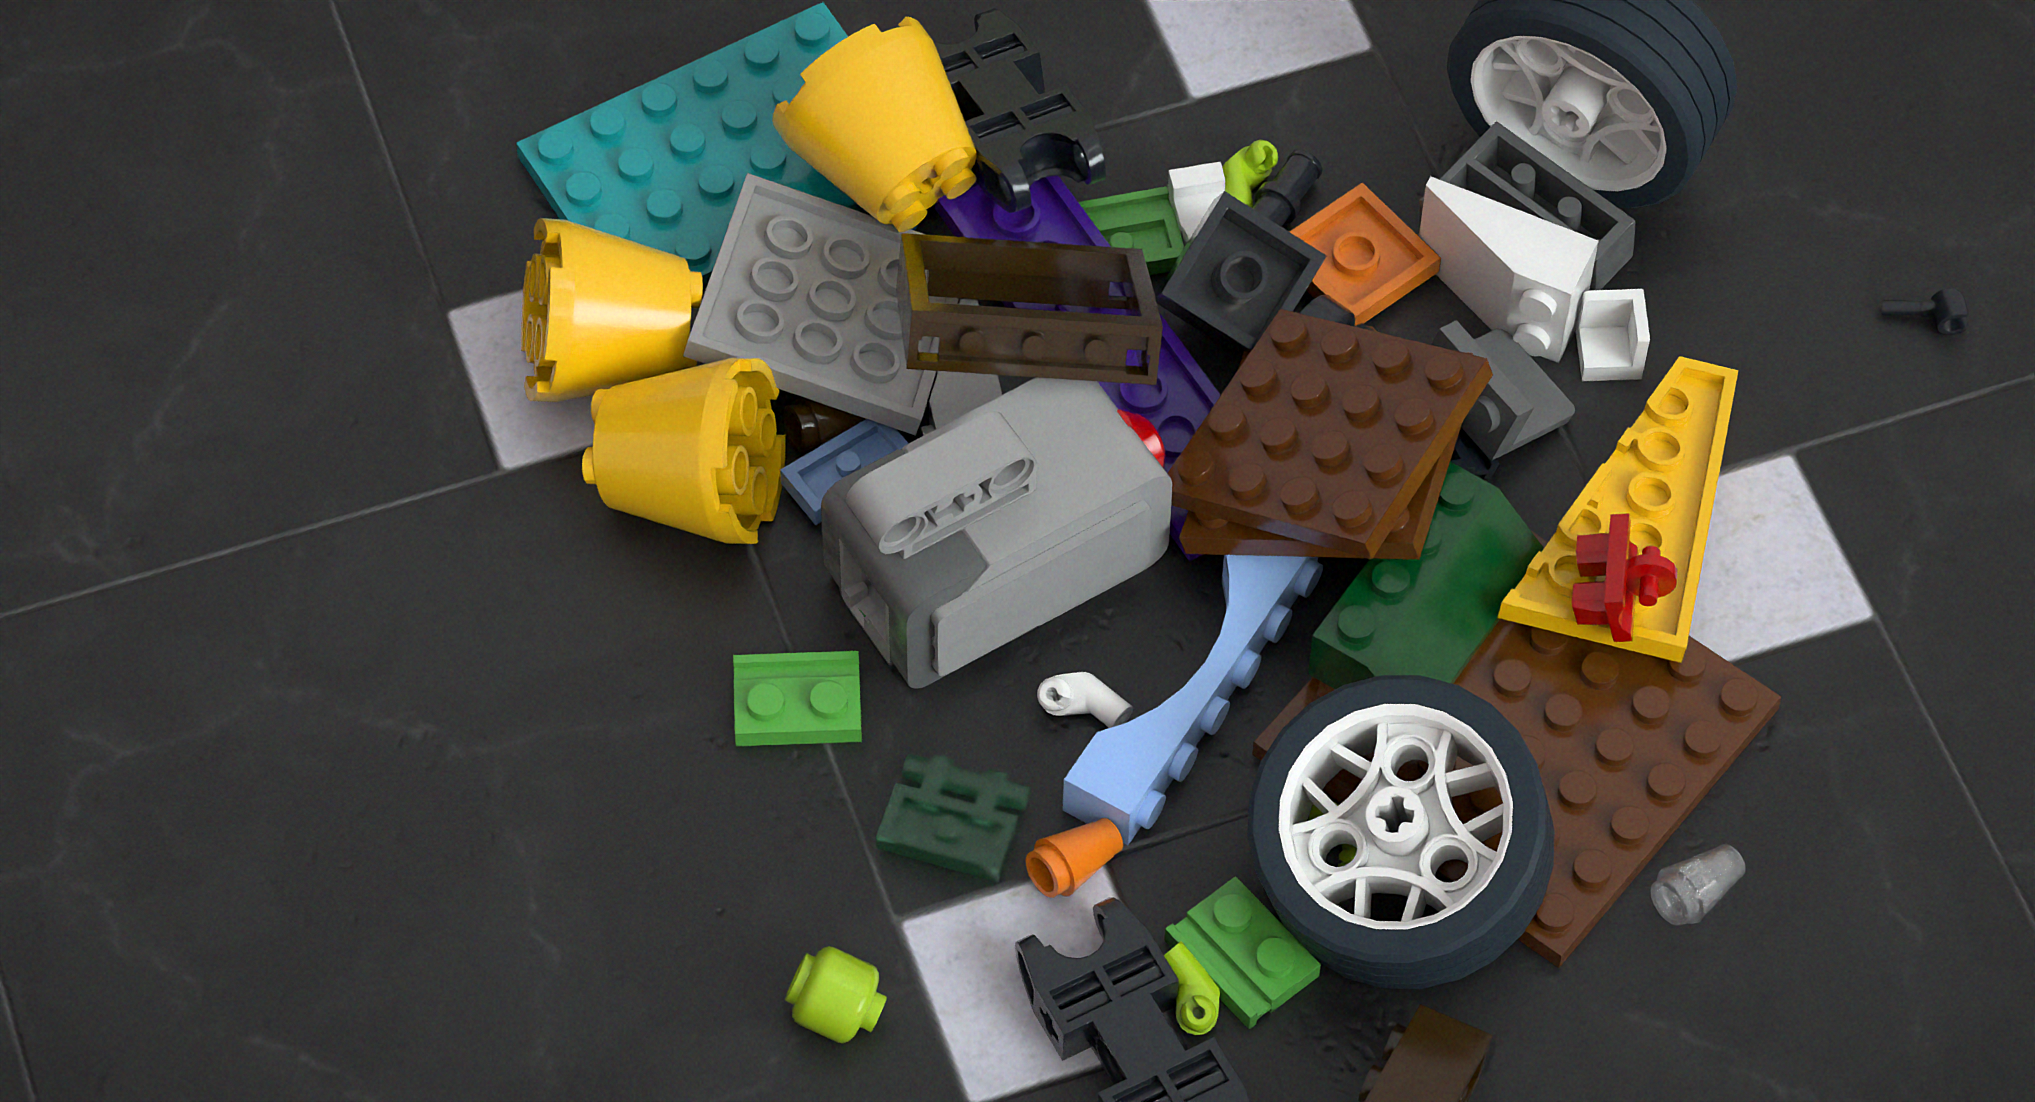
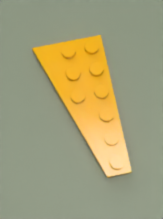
[1497,356,1739,663]

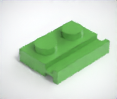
[1078,186,1184,275]
[733,651,862,746]
[1164,876,1321,1029]

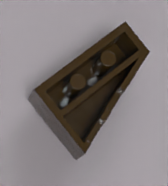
[1358,1004,1493,1102]

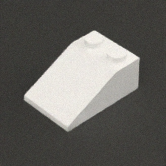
[1419,176,1598,363]

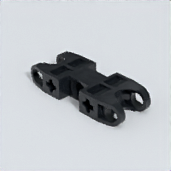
[933,8,1106,213]
[1015,897,1250,1102]

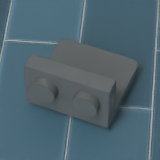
[1431,320,1575,461]

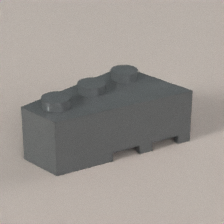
[1419,121,1635,291]

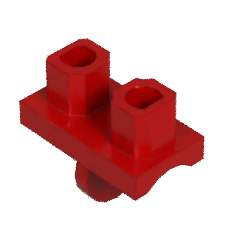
[1572,513,1678,642]

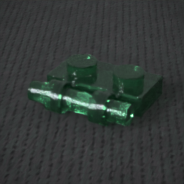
[876,753,1031,882]

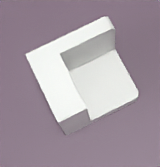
[1576,289,1650,381]

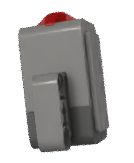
[821,377,1172,689]

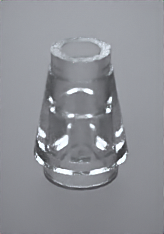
[1650,844,1746,926]

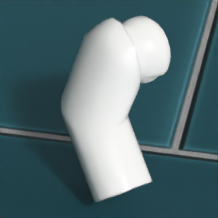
[1037,672,1133,728]

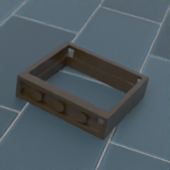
[896,233,1163,385]

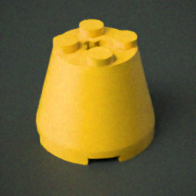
[772,17,977,232]
[521,218,703,402]
[582,358,785,544]

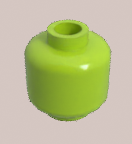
[785,946,887,1043]

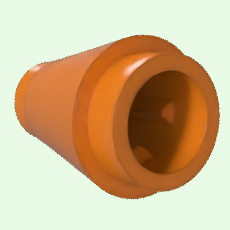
[1026,818,1123,898]

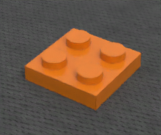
[1290,182,1441,326]

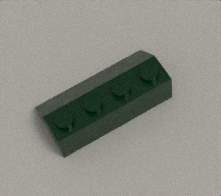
[1308,461,1544,689]

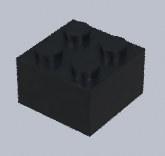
[1155,191,1327,357]

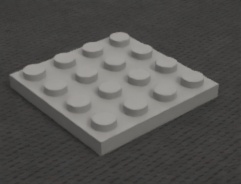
[683,173,959,436]

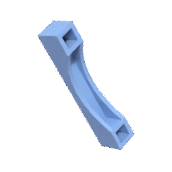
[1063,555,1323,845]

